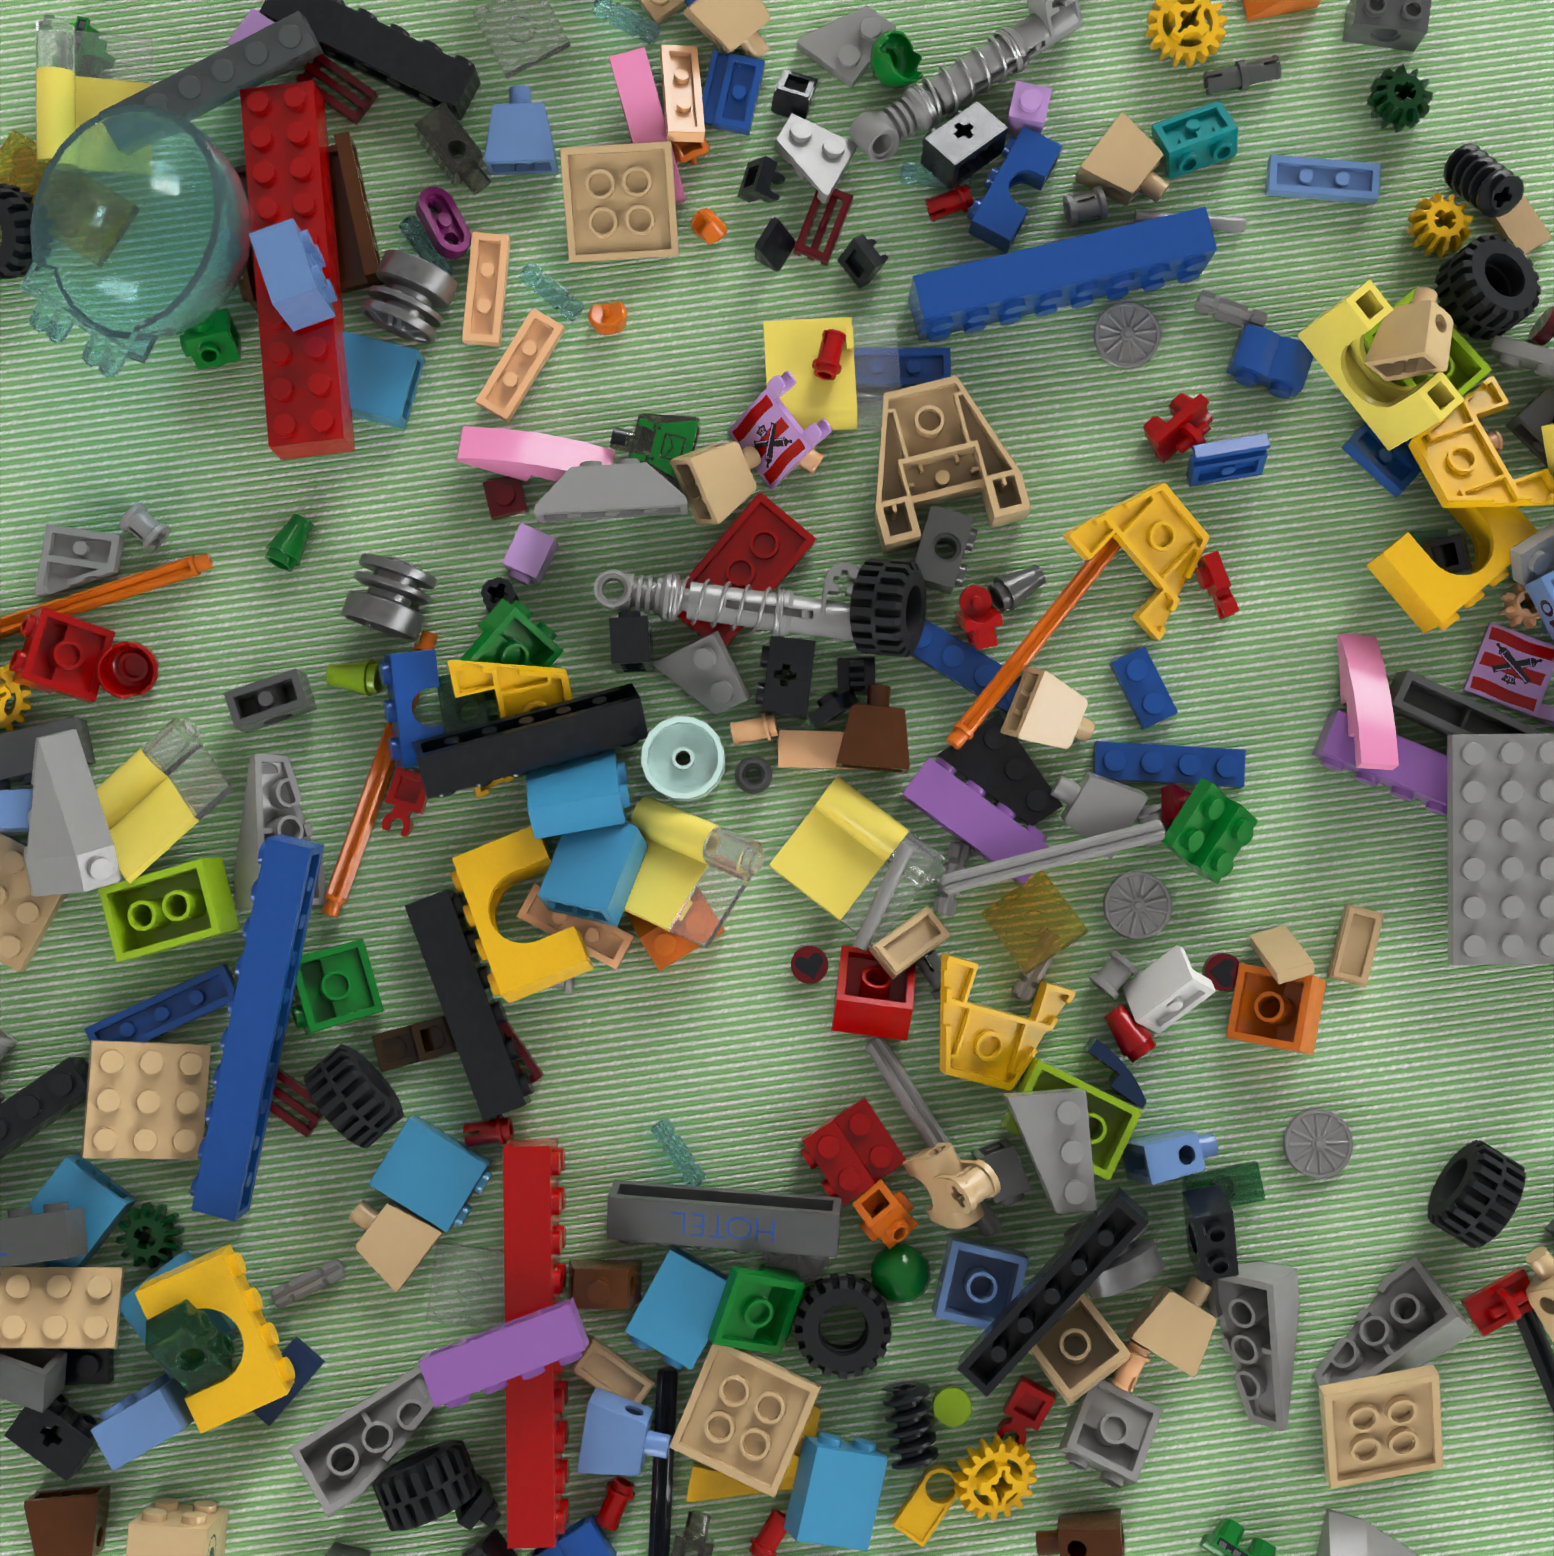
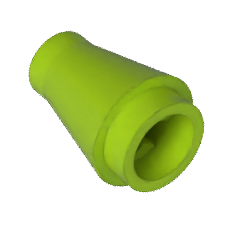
[326,659,384,696]

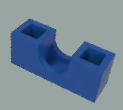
[967,126,1063,253]
[379,649,445,768]

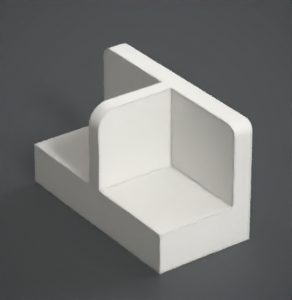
[1123,945,1216,1034]

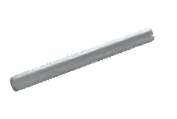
[941,820,1165,894]
[865,1037,1001,1237]

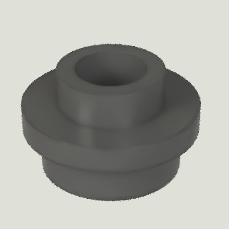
[735,756,772,794]

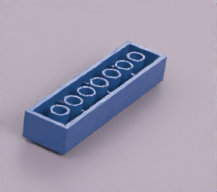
[908,206,1217,342]

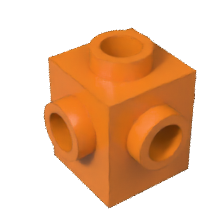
[852,1179,919,1249]

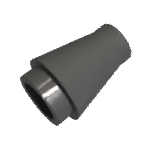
[988,564,1046,612]

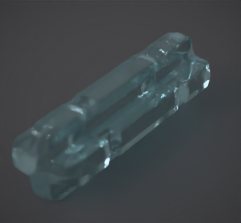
[592,0,661,44]
[900,162,972,189]
[399,215,454,276]
[519,262,584,321]
[651,1118,706,1186]

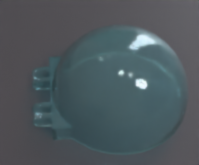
[20,104,252,378]

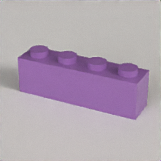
[1312,710,1447,816]
[900,757,1049,885]
[418,1297,589,1409]

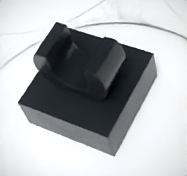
[737,156,785,203]
[837,234,888,289]
[837,657,875,697]
[455,1474,501,1531]

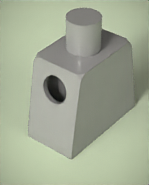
[1050,771,1148,859]

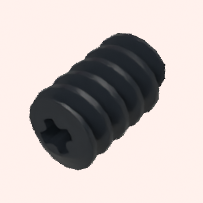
[1443,143,1524,218]
[882,1381,939,1470]

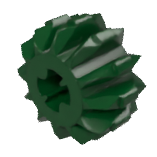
[1366,64,1433,133]
[115,1202,185,1269]

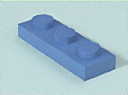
[1265,155,1381,204]

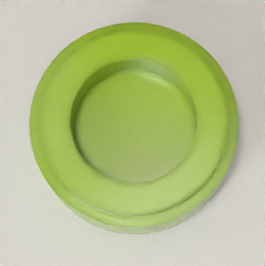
[932,1385,971,1427]

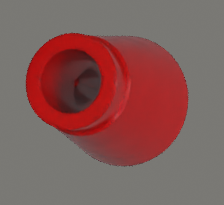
[1104,1004,1157,1063]

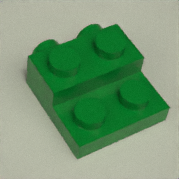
[460,598,564,667]
[1161,778,1258,884]
[291,938,384,1035]
[707,1265,805,1355]

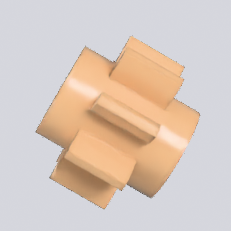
[1499,583,1542,629]

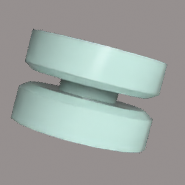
[641,716,725,802]

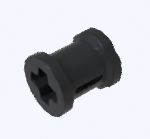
[481,577,519,613]

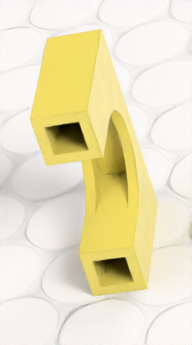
[1297,280,1464,451]

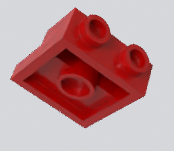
[9,607,115,704]
[800,1096,906,1206]

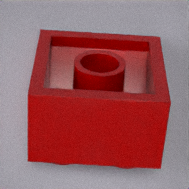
[831,945,916,1041]

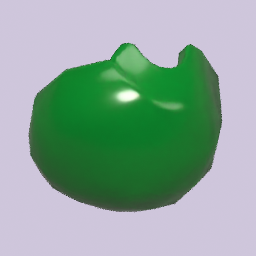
[870,30,923,89]
[871,1244,931,1303]

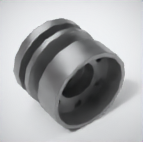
[361,249,458,344]
[341,553,437,641]
[1064,1213,1165,1298]

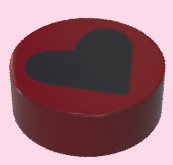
[1529,307,1554,346]
[791,946,828,984]
[1202,953,1240,991]

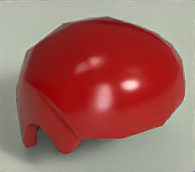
[96,641,159,699]

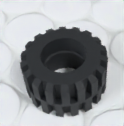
[0,184,49,280]
[1435,235,1541,340]
[850,559,926,657]
[304,1044,404,1148]
[1427,1140,1526,1248]
[794,1273,892,1379]
[372,1440,481,1531]

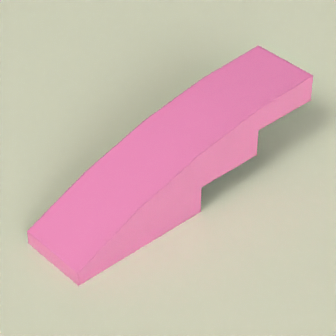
[609,47,686,204]
[456,426,616,482]
[1337,634,1399,770]

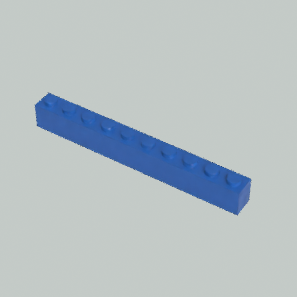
[190,834,324,1222]

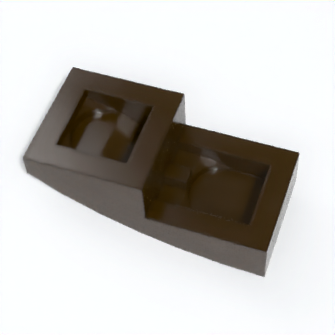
[371,1016,457,1072]

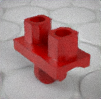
[1143,393,1213,464]
[954,585,1003,650]
[1460,1267,1533,1337]

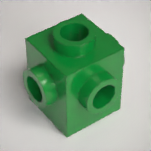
[180,308,241,370]

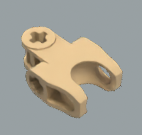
[903,1142,1001,1229]

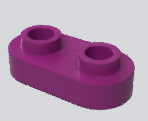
[415,187,471,259]

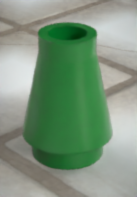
[265,514,313,572]

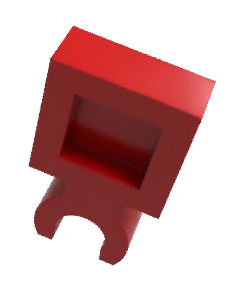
[1195,551,1239,620]
[382,767,428,837]
[997,1375,1056,1446]

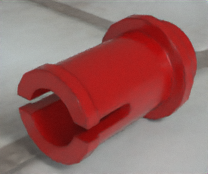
[925,184,973,222]
[812,329,846,380]
[463,1114,514,1148]
[595,1476,635,1531]
[749,1508,787,1556]

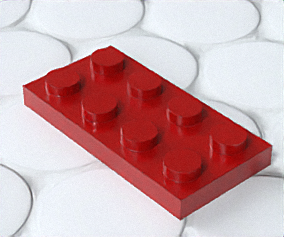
[677,492,817,648]

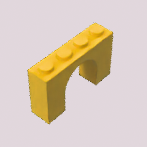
[1366,506,1538,634]
[451,825,594,1004]
[135,1244,295,1434]

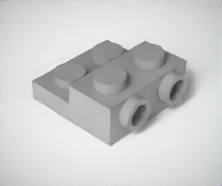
[1058,1380,1163,1488]

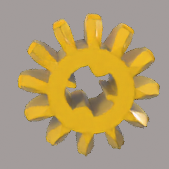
[1406,192,1473,259]

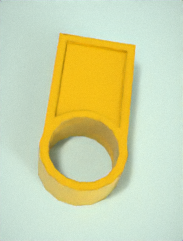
[892,1464,958,1547]

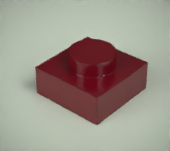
[482,476,529,520]
[1161,784,1191,826]

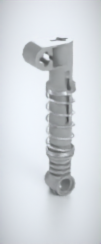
[850,0,1082,163]
[594,562,859,641]

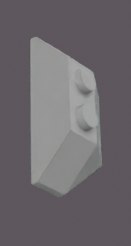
[534,458,689,523]

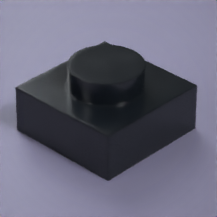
[808,689,860,728]

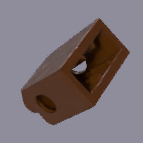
[836,684,910,774]
[569,1259,642,1309]
[24,1485,110,1556]
[1036,1508,1125,1556]

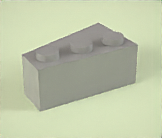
[1003,1088,1097,1214]

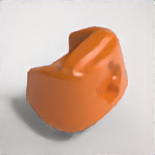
[672,137,709,165]
[691,208,727,245]
[588,301,627,335]

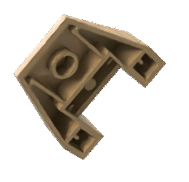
[874,375,1031,555]

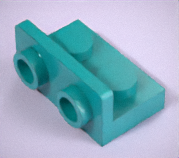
[1152,100,1238,179]

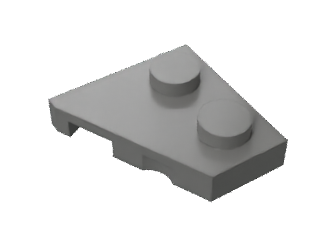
[653,630,751,715]

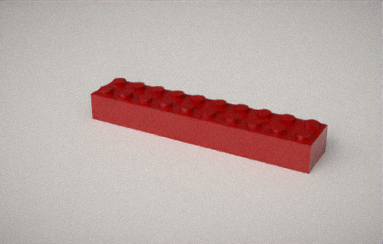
[240,80,355,460]
[503,1139,570,1549]

